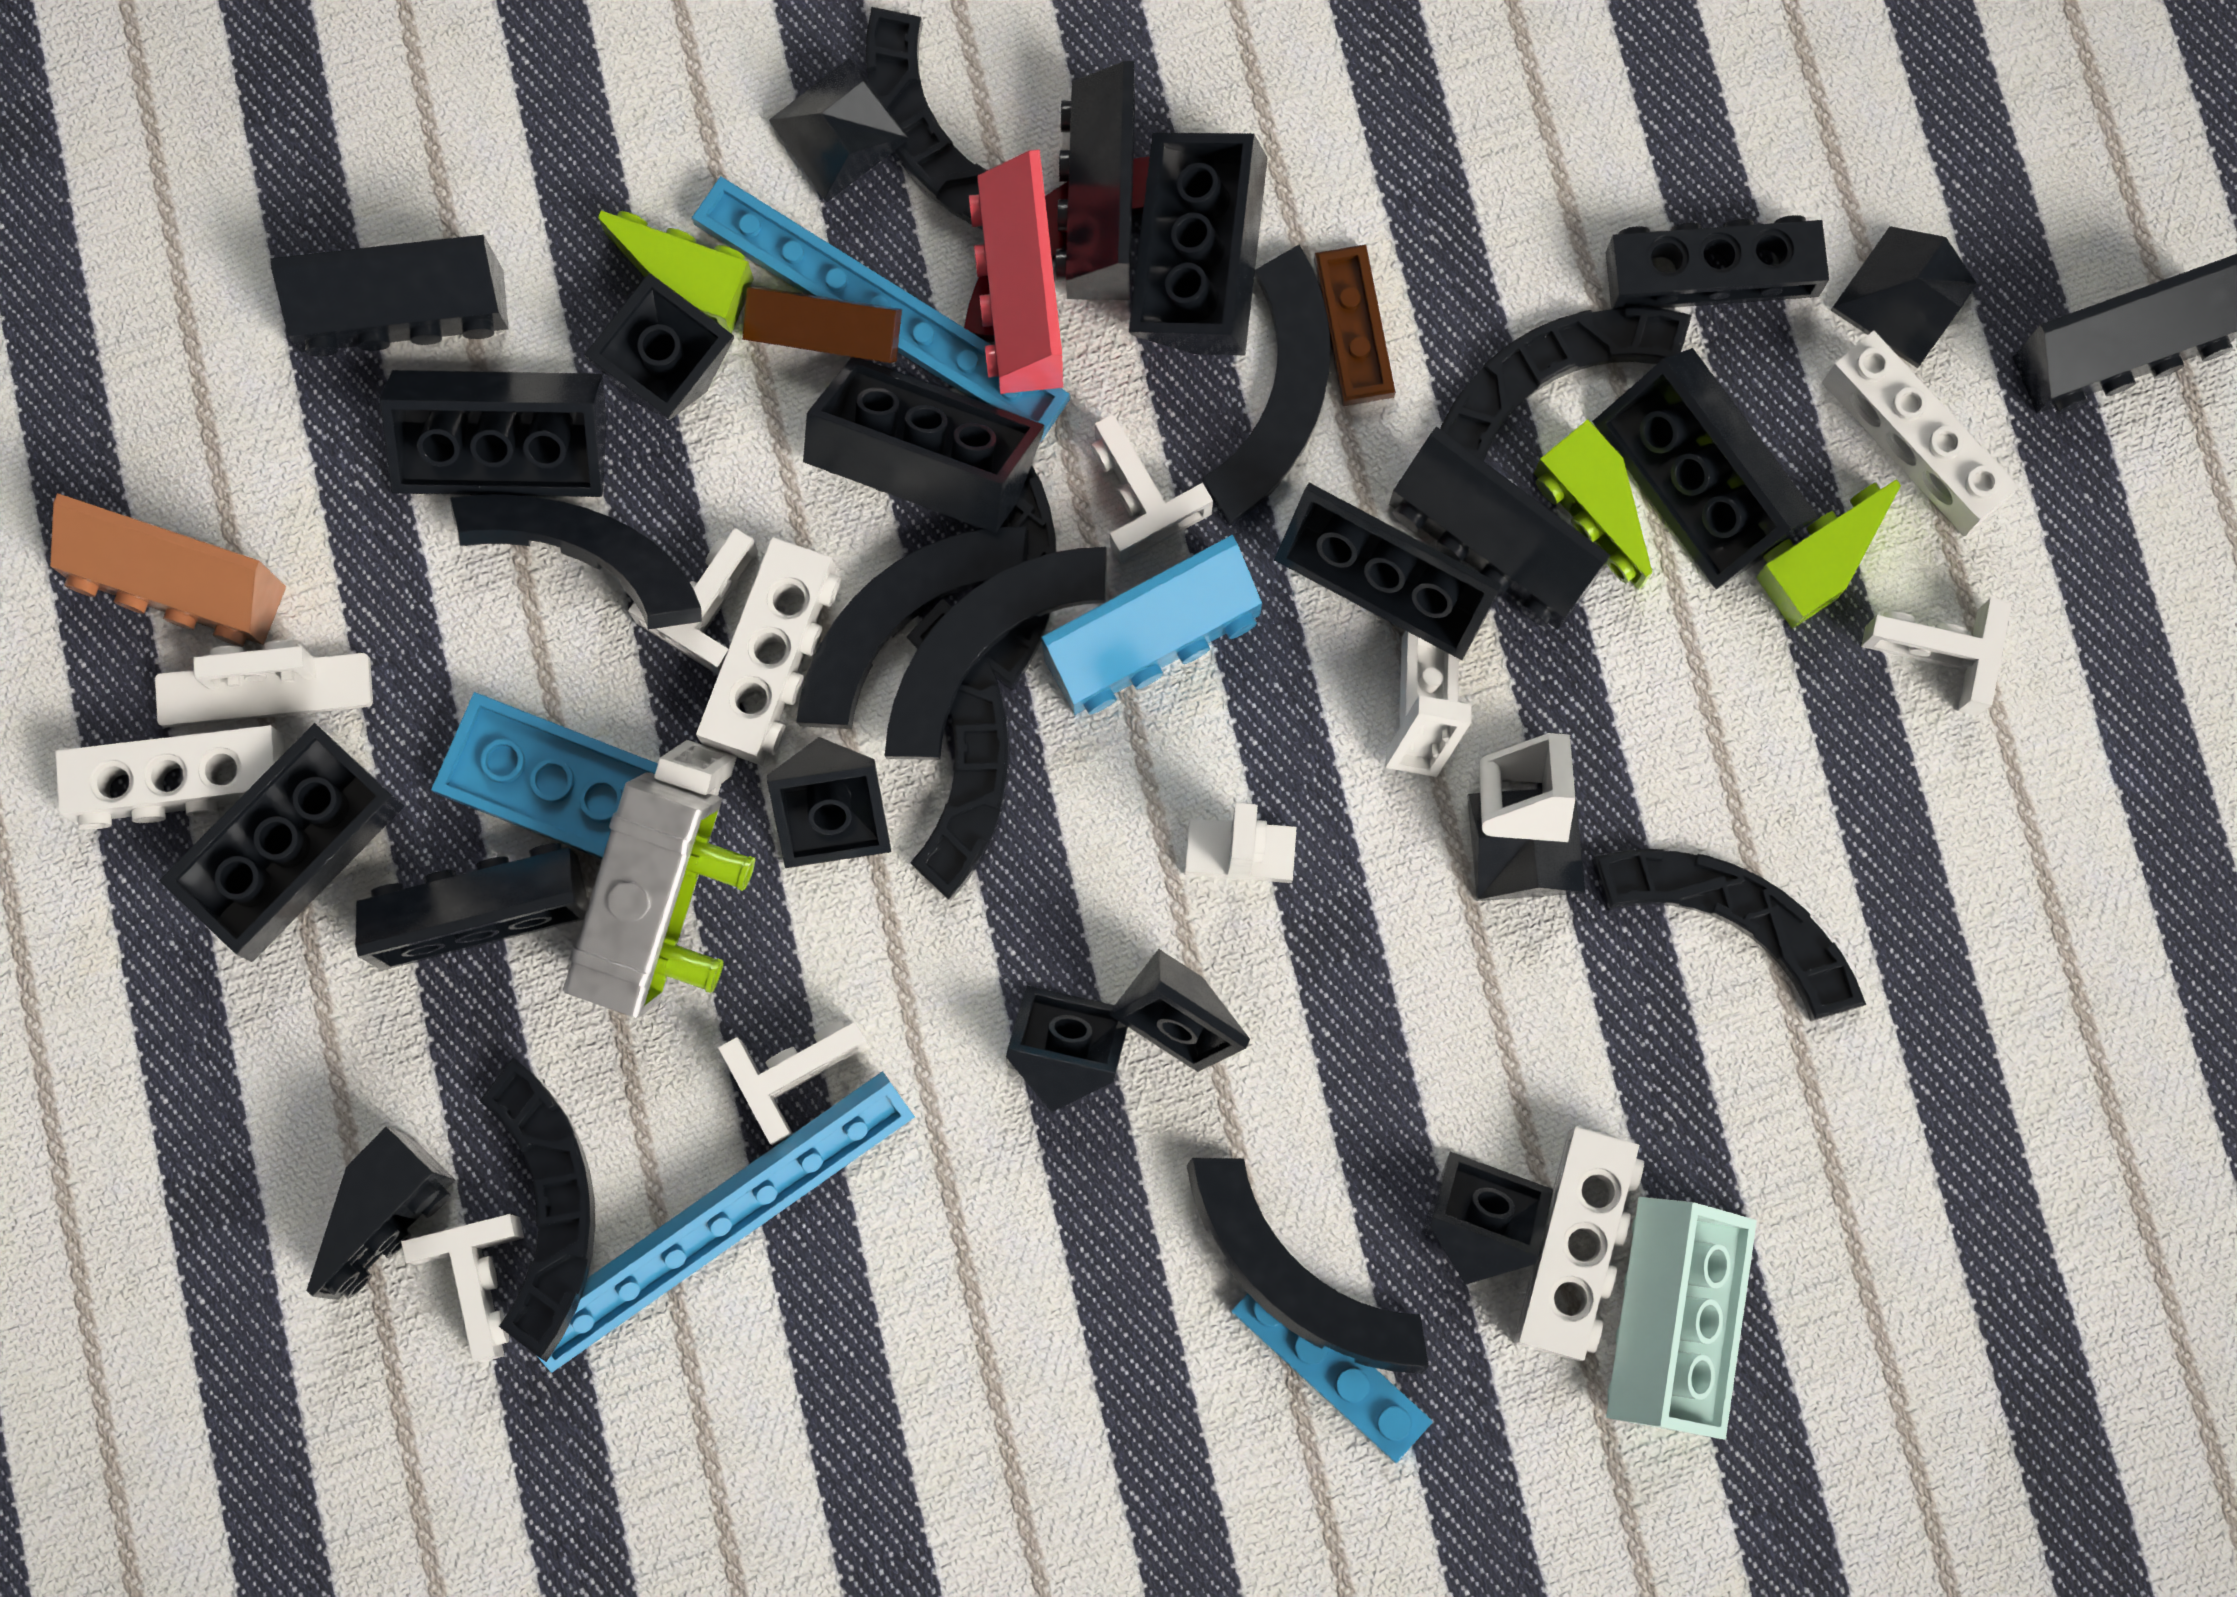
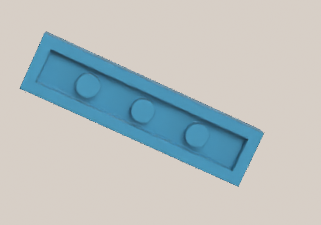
[1231,1293,1433,1463]

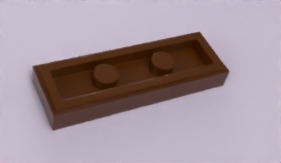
[1314,244,1396,406]
[742,286,902,363]

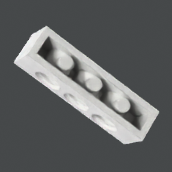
[1822,331,2019,537]
[696,537,841,766]
[55,725,285,829]
[1513,1127,1644,1361]

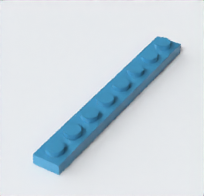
[692,176,1070,442]
[536,1071,915,1373]

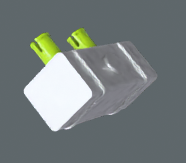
[562,773,755,1018]

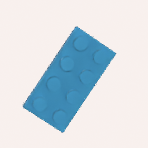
[431,692,658,859]

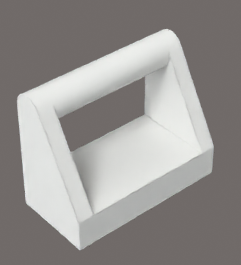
[1479,733,1575,842]

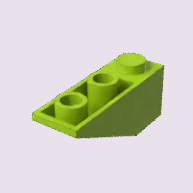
[598,210,754,334]
[1534,419,1653,590]
[1756,479,1901,629]

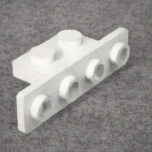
[155,640,373,728]

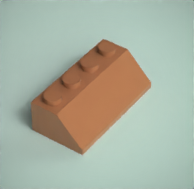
[50,493,286,647]

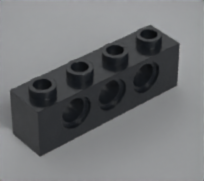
[1605,215,1829,309]

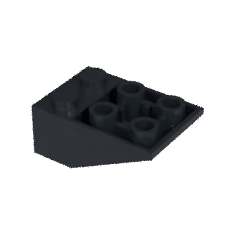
[306,1126,455,1300]

